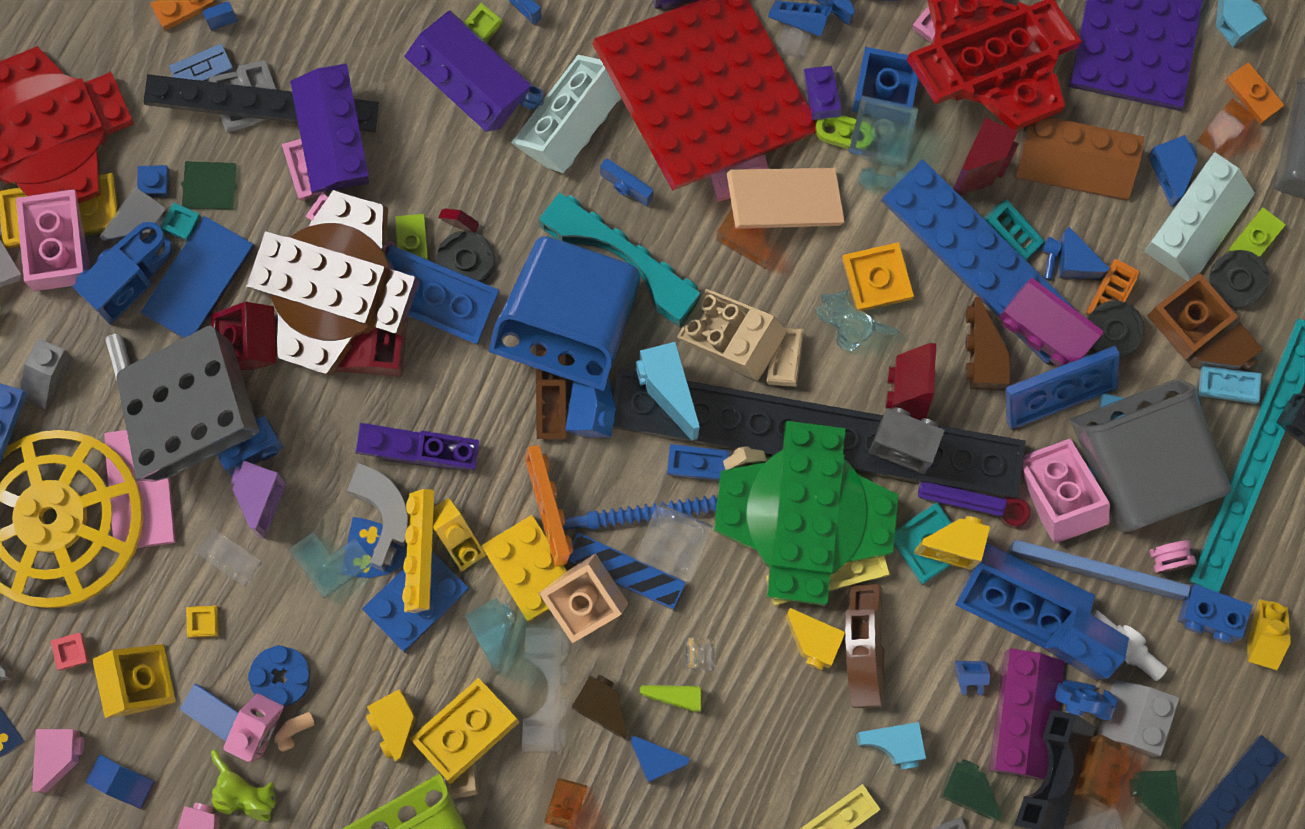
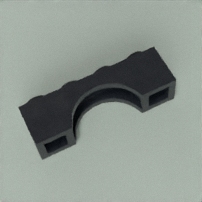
[1015,710,1095,829]

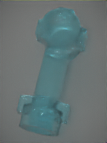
[858,167,909,190]

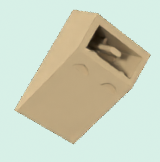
[677,289,787,381]

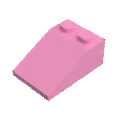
[16,189,90,292]
[1021,439,1110,544]

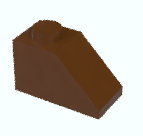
[1188,322,1263,371]

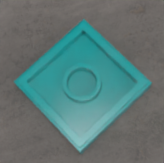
[894,502,951,585]

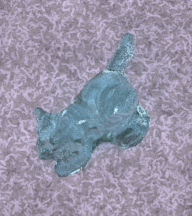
[815,289,899,351]

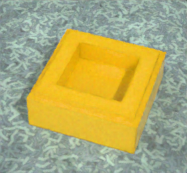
[186,605,219,638]

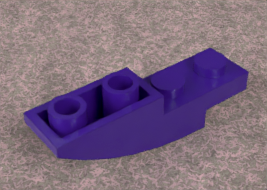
[355,423,479,470]

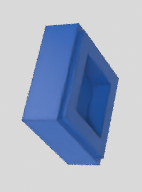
[203,1,238,31]

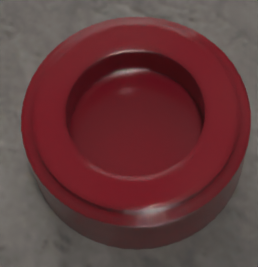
[999,498,1030,528]

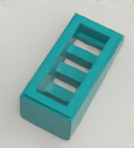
[983,199,1045,260]

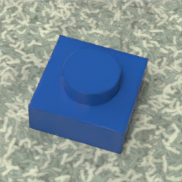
[137,165,169,197]

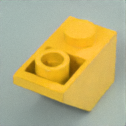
[433,497,486,572]
[1247,599,1291,670]
[366,689,416,763]

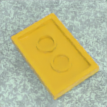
[481,515,567,623]
[410,678,519,784]

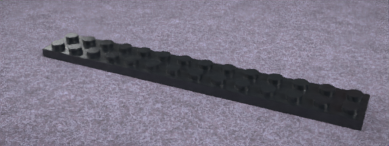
[613,369,1026,499]

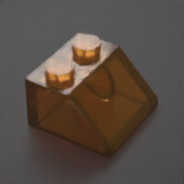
[1073,734,1130,809]

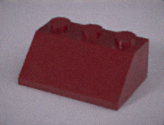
[953,117,1019,196]

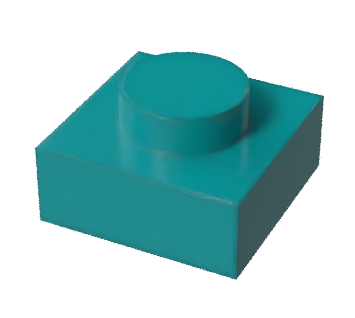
[160,202,201,242]

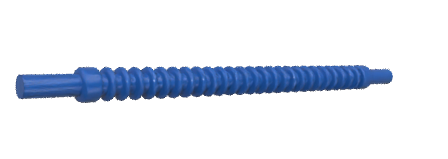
[562,495,717,530]

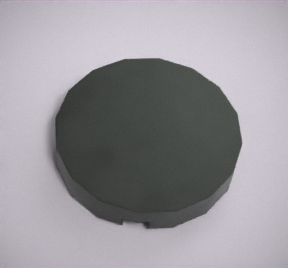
[436,231,494,283]
[1209,250,1269,308]
[1087,301,1145,358]

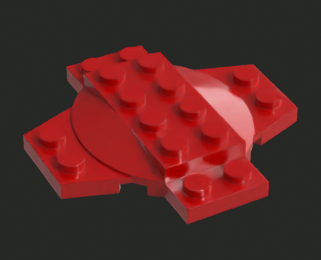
[907,0,1082,130]
[0,46,134,204]

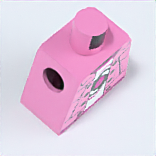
[223,693,284,762]

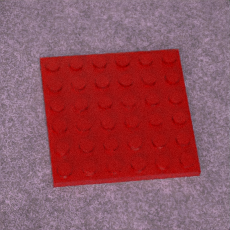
[592,0,817,191]

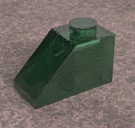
[939,759,1002,822]
[1129,770,1181,829]

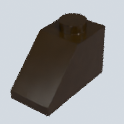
[572,674,627,740]

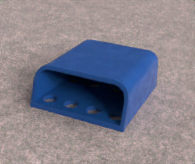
[489,236,641,391]

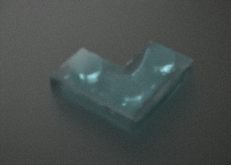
[289,532,371,599]

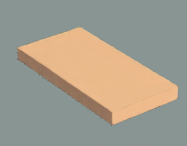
[727,168,844,229]

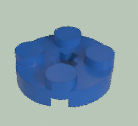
[248,645,310,706]
[1055,680,1118,720]

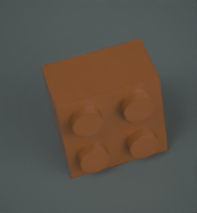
[1148,272,1238,360]

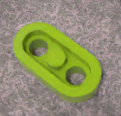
[816,115,873,151]

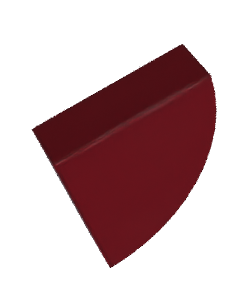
[438,208,480,233]

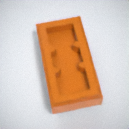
[1224,62,1285,125]

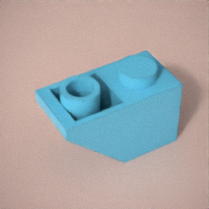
[1215,0,1267,47]

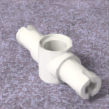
[1091,610,1168,681]

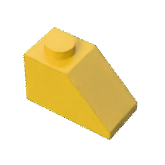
[786,608,845,670]

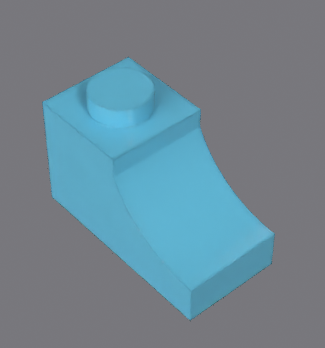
[856,722,926,770]

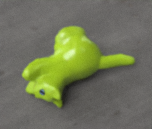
[211,749,277,822]

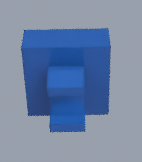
[955,661,990,695]

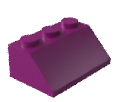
[998,278,1104,367]

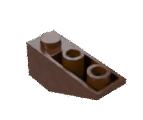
[965,297,1010,391]

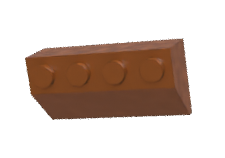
[1015,117,1145,201]

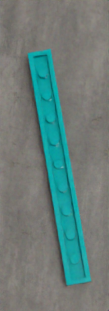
[1188,318,1305,593]

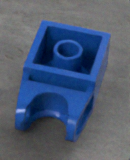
[72,222,172,325]

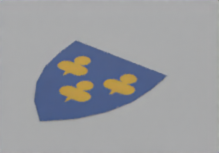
[341,517,407,578]

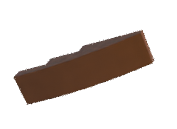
[536,345,566,439]

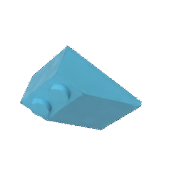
[636,342,700,441]

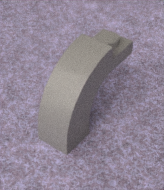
[347,463,408,571]

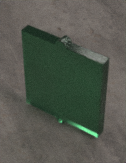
[181,161,238,210]

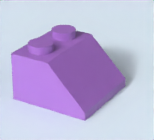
[231,461,286,539]

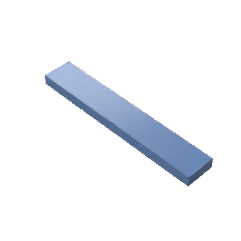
[1008,540,1190,601]

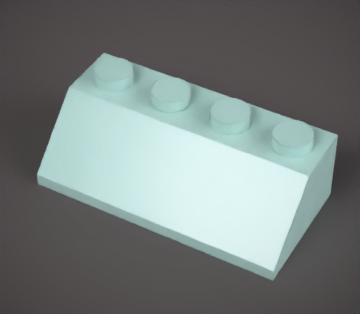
[511,55,622,173]
[1144,152,1255,282]

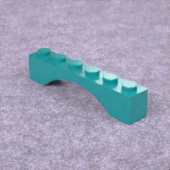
[538,192,700,327]

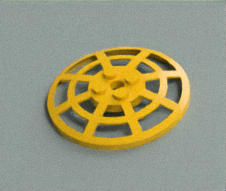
[0,430,144,609]

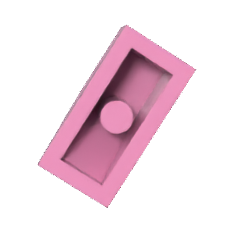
[32,729,84,793]

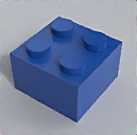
[851,47,918,123]

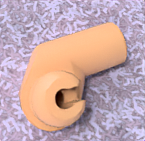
[274,712,314,752]

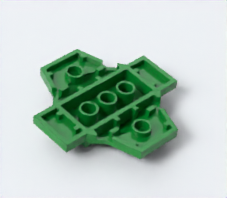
[713,421,899,606]

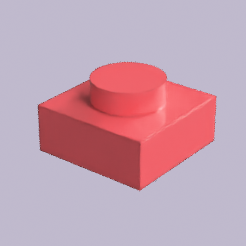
[51,633,90,671]

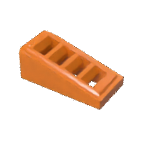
[1085,259,1140,315]

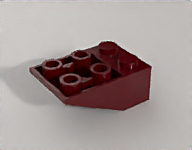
[335,319,408,377]

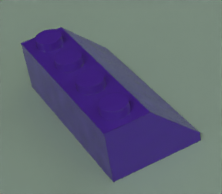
[404,11,533,132]
[290,63,369,194]

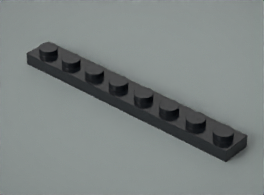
[143,74,379,133]

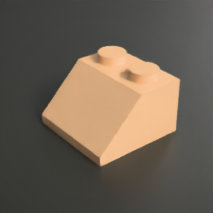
[539,554,628,643]

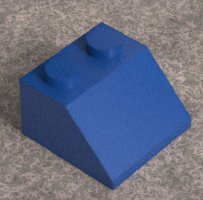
[1044,606,1129,680]

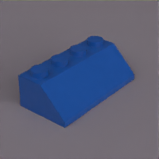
[955,543,1095,648]

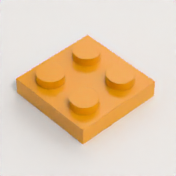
[842,242,914,313]

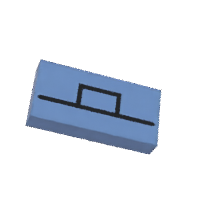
[169,44,234,81]

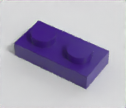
[803,66,841,120]

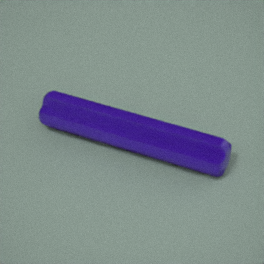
[918,482,1006,516]

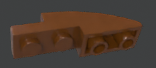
[845,584,884,708]

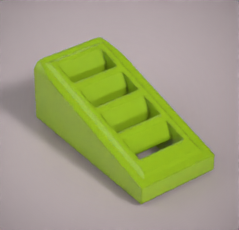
[640,685,701,713]

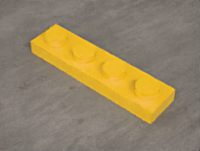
[402,489,434,613]

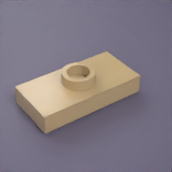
[766,328,804,387]

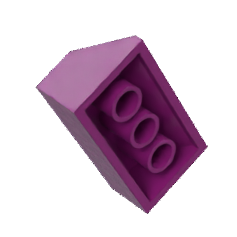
[989,648,1065,780]

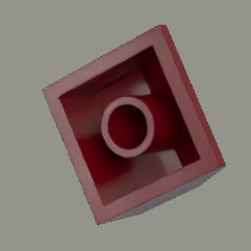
[211,301,277,370]
[885,343,936,421]

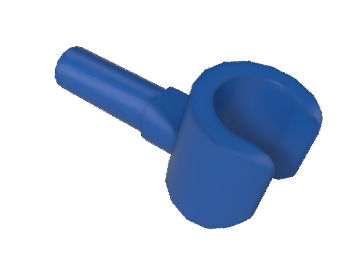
[1042,237,1061,280]

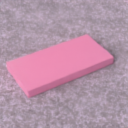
[104,430,176,548]

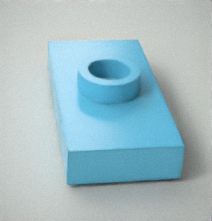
[1198,365,1262,404]

